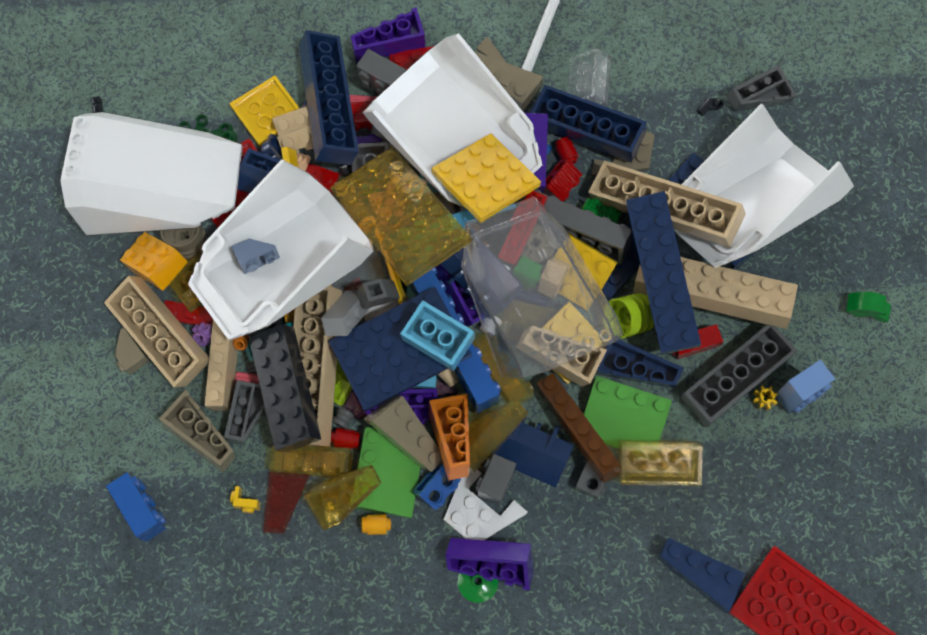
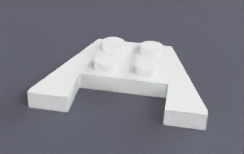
[444,464,528,540]

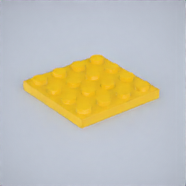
[431,133,541,223]

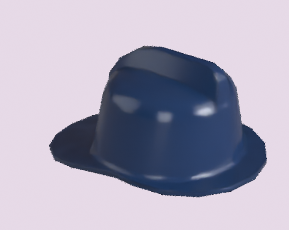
[261,134,283,160]

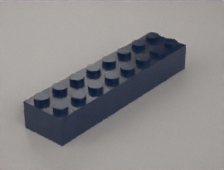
[299,30,359,165]
[626,191,701,355]

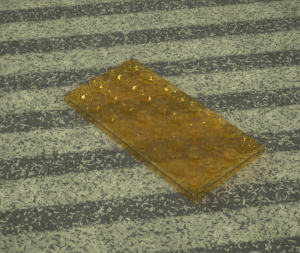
[330,147,472,286]

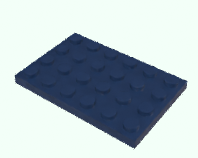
[329,287,472,412]

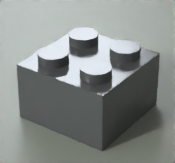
[476,454,516,507]

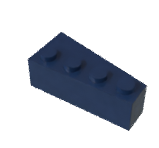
[595,336,684,389]
[658,538,745,613]

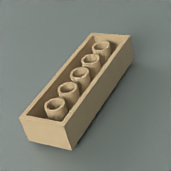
[104,276,209,387]

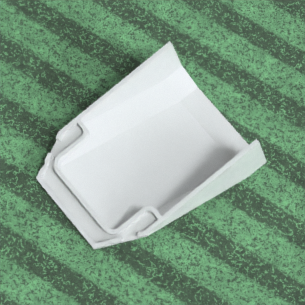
[363,33,542,207]
[674,104,854,268]
[60,112,242,235]
[188,159,374,340]

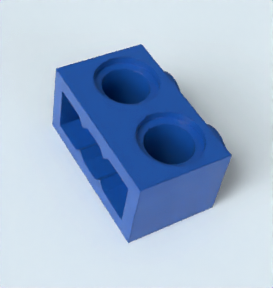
[412,463,461,511]

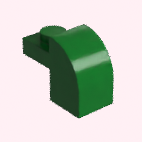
[846,292,891,322]

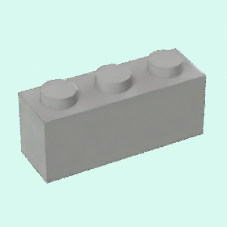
[321,290,370,336]

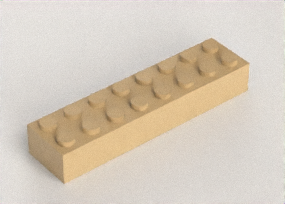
[588,161,746,248]
[634,257,798,329]
[293,286,342,447]

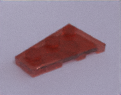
[263,472,310,534]

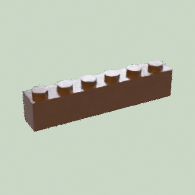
[537,373,621,484]

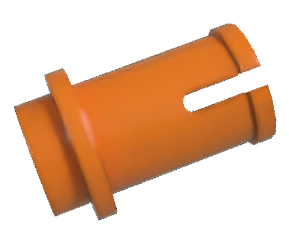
[233,334,249,350]

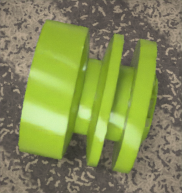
[604,293,654,338]

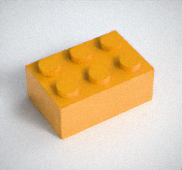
[120,232,188,291]

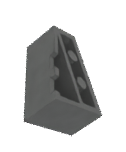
[726,65,797,111]
[224,380,266,445]

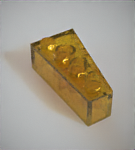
[269,446,353,479]

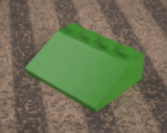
[584,376,672,460]
[351,427,420,518]

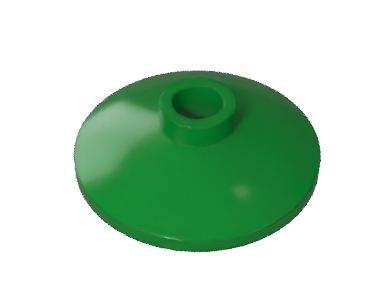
[458,573,498,603]

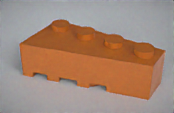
[428,394,470,481]

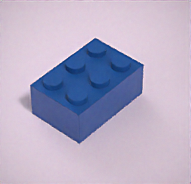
[106,473,167,542]

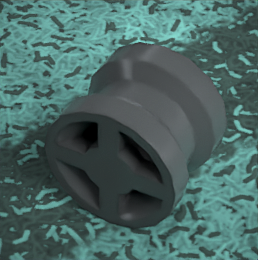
[332,407,355,429]

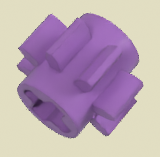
[191,322,212,347]

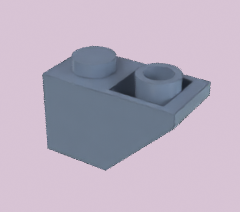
[232,238,280,274]

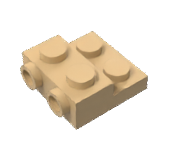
[272,106,314,154]

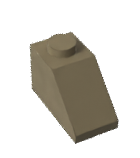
[115,327,149,375]

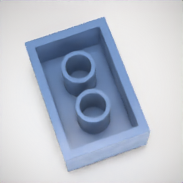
[776,360,835,414]

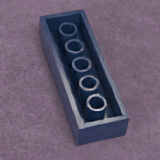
[530,85,647,163]

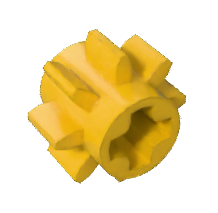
[752,385,778,411]

